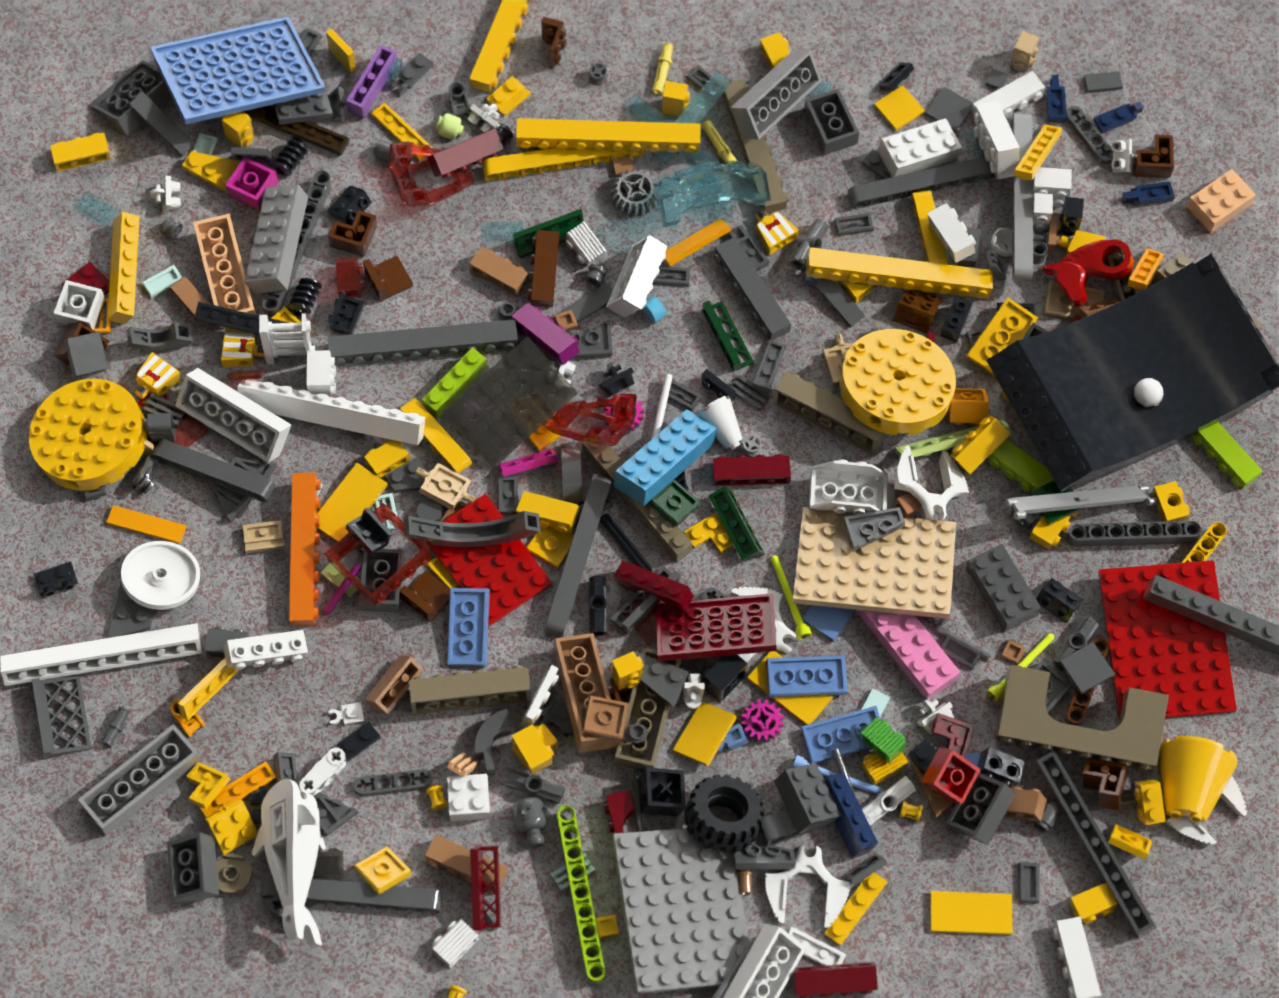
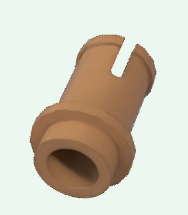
[737,869,753,894]

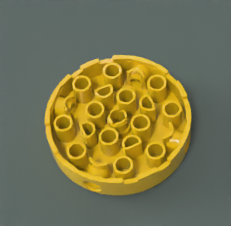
[839,329,956,435]
[29,379,147,491]

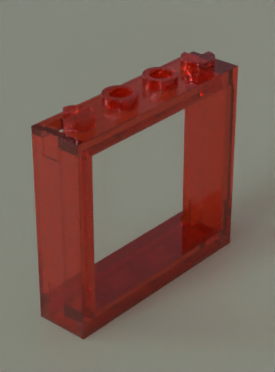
[325,503,432,606]

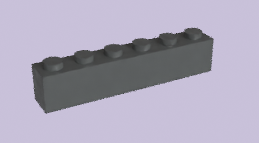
[713,237,791,341]

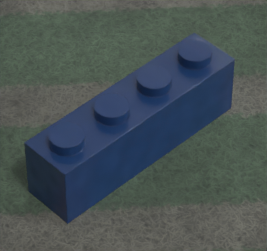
[825,773,879,858]

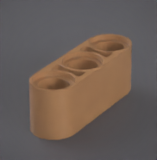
[169,276,209,326]

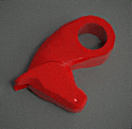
[1042,239,1134,307]

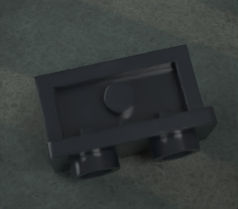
[327,185,372,226]
[328,291,365,335]
[346,508,392,556]
[1036,578,1084,623]
[540,696,575,738]
[907,739,938,775]

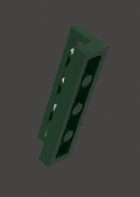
[513,209,584,258]
[702,301,754,372]
[708,486,765,562]

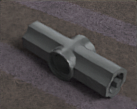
[790,219,829,270]
[1053,616,1099,671]
[503,768,565,804]

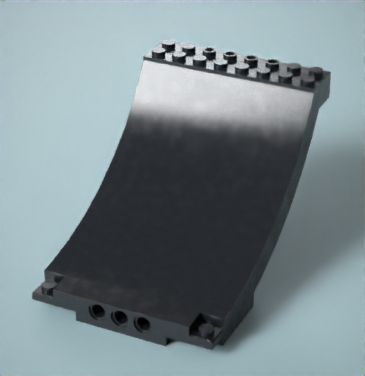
[986,254,1279,492]

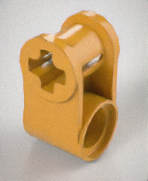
[170,699,206,738]

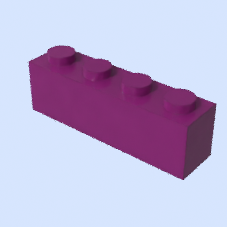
[512,302,580,365]

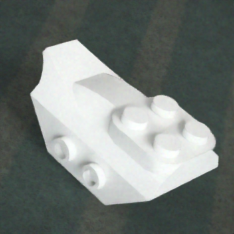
[809,459,895,515]

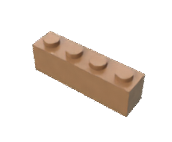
[425,834,509,894]

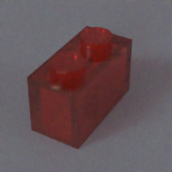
[335,257,365,298]

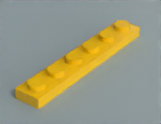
[1014,124,1062,180]

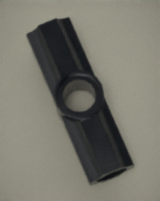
[589,576,607,636]

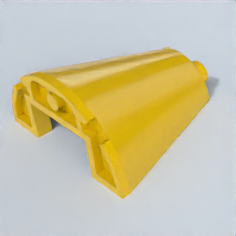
[1158,736,1238,822]

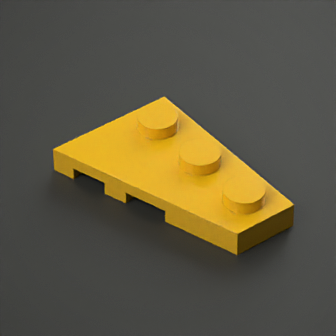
[182,151,240,192]

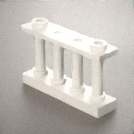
[259,314,315,364]

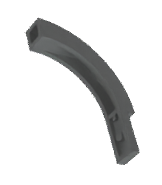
[403,511,541,547]

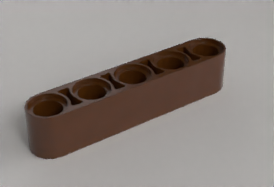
[1065,637,1109,726]

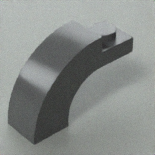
[126,322,193,353]
[561,442,582,501]
[475,709,511,776]

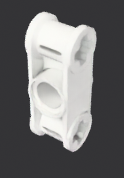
[299,748,346,796]

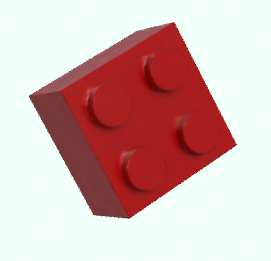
[921,747,981,804]

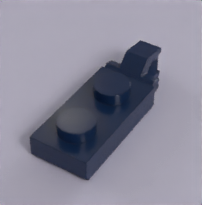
[1046,75,1067,122]
[1093,102,1144,134]
[1121,182,1175,205]

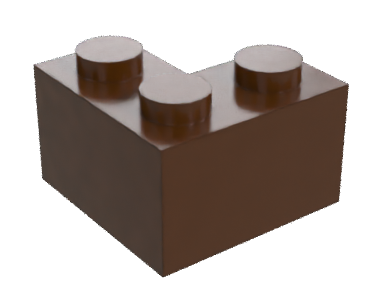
[1133,134,1174,178]
[328,210,377,257]
[1083,758,1127,810]

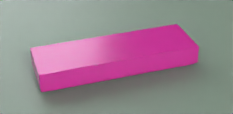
[498,448,558,477]

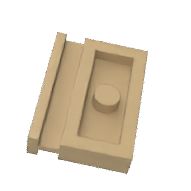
[243,520,285,554]

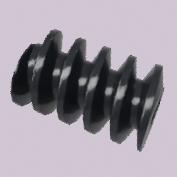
[270,136,309,176]
[287,278,322,318]

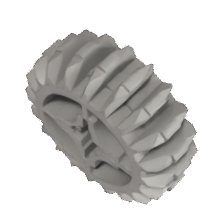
[610,168,660,216]

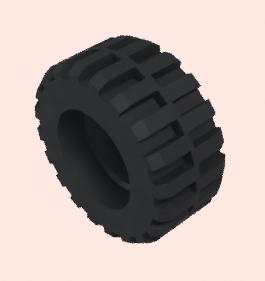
[684,775,764,853]

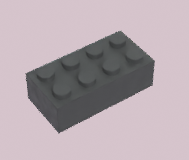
[966,544,1041,632]

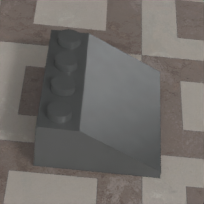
[89,60,173,137]

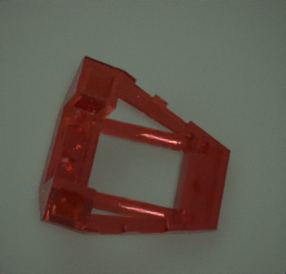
[390,142,475,207]
[546,394,637,446]

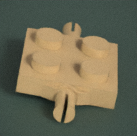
[823,333,854,386]
[415,463,476,510]

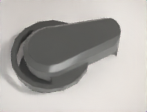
[132,455,160,494]

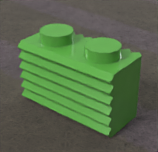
[860,717,906,764]

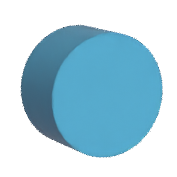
[642,296,667,324]

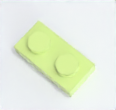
[321,559,361,598]

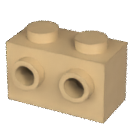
[1010,31,1040,72]

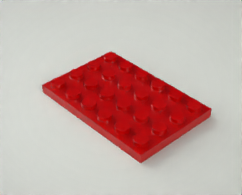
[425,493,552,627]

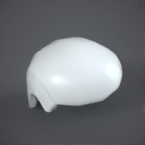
[990,227,1012,257]
[1134,378,1163,407]

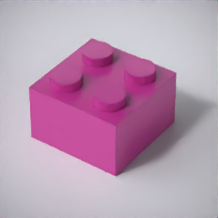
[225,157,279,211]

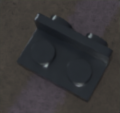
[34,561,78,596]

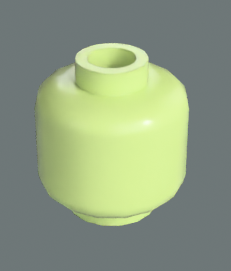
[436,113,464,140]

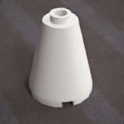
[696,396,743,451]

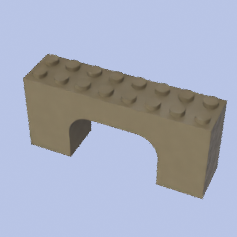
[995,665,1169,771]

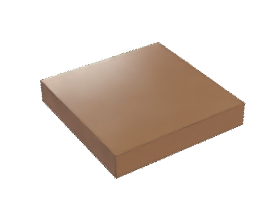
[582,695,629,742]

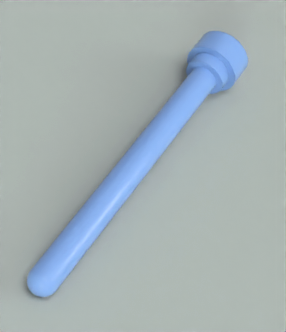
[793,755,885,795]

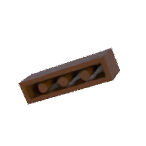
[528,230,559,307]

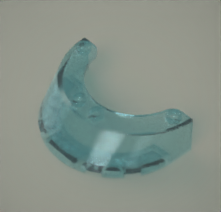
[654,161,771,228]

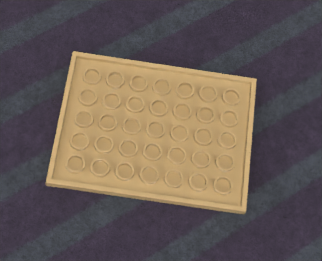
[793,507,956,619]

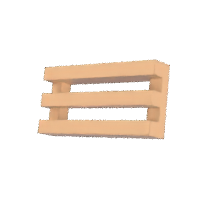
[447,752,480,777]

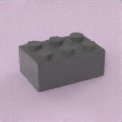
[804,88,859,155]
[359,549,404,613]
[774,763,841,834]
[946,773,1016,846]
[167,832,219,905]

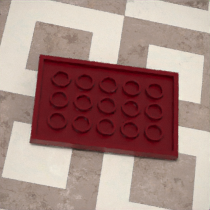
[656,593,777,661]

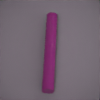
[323,563,362,615]

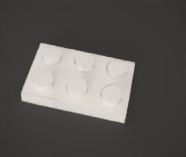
[520,665,559,728]

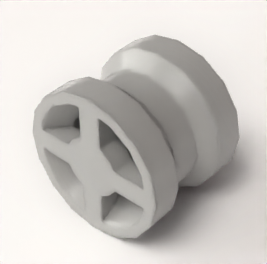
[742,435,761,457]

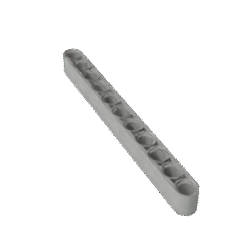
[1012,113,1033,281]

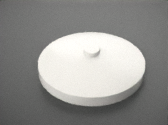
[121,541,200,610]

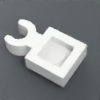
[328,702,364,726]

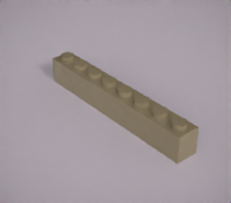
[722,79,789,214]
[582,432,693,562]

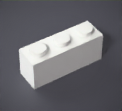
[927,203,976,263]

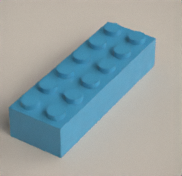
[614,409,717,506]

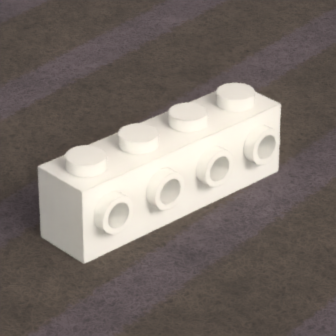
[223,630,308,670]

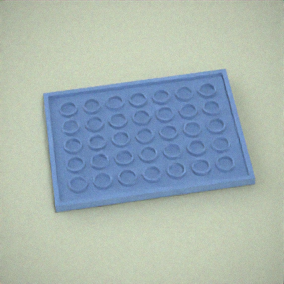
[150,17,325,125]

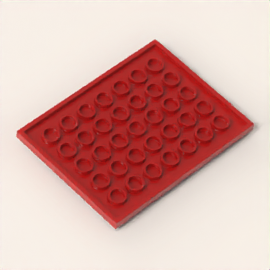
[1098,560,1237,718]

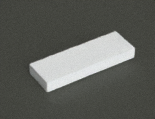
[788,927,846,966]

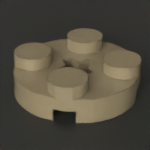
[216,853,252,895]

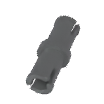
[100,706,130,747]

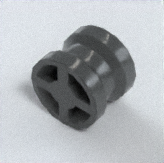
[589,63,607,85]
[160,216,183,240]
[584,264,607,287]

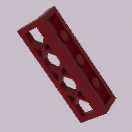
[470,846,501,930]

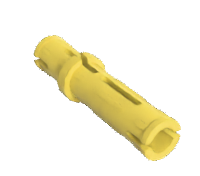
[651,43,674,95]
[701,120,738,169]

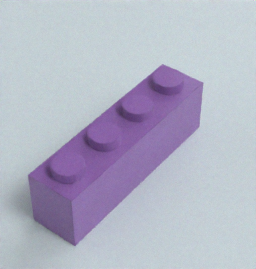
[346,44,398,119]

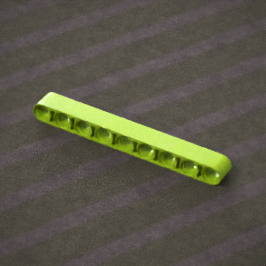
[557,805,605,984]

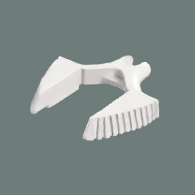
[894,446,969,520]
[731,587,797,663]
[1166,777,1247,844]
[765,845,850,928]

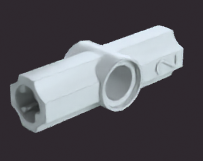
[862,776,916,825]

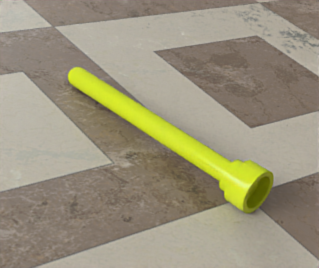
[771,555,812,641]
[986,633,1054,703]

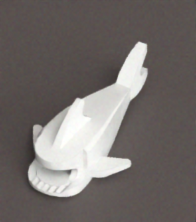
[252,779,326,948]

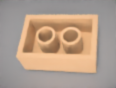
[1187,169,1256,233]

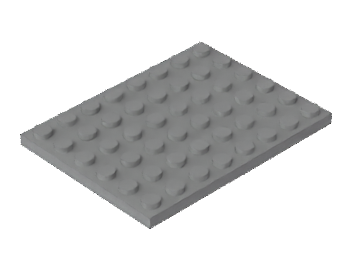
[612,828,749,994]

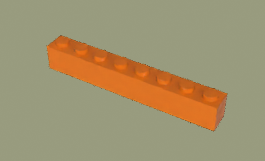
[289,472,321,626]

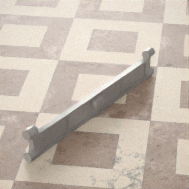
[1005,485,1158,520]

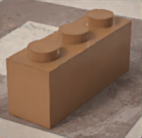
[469,247,529,297]
[364,655,424,714]

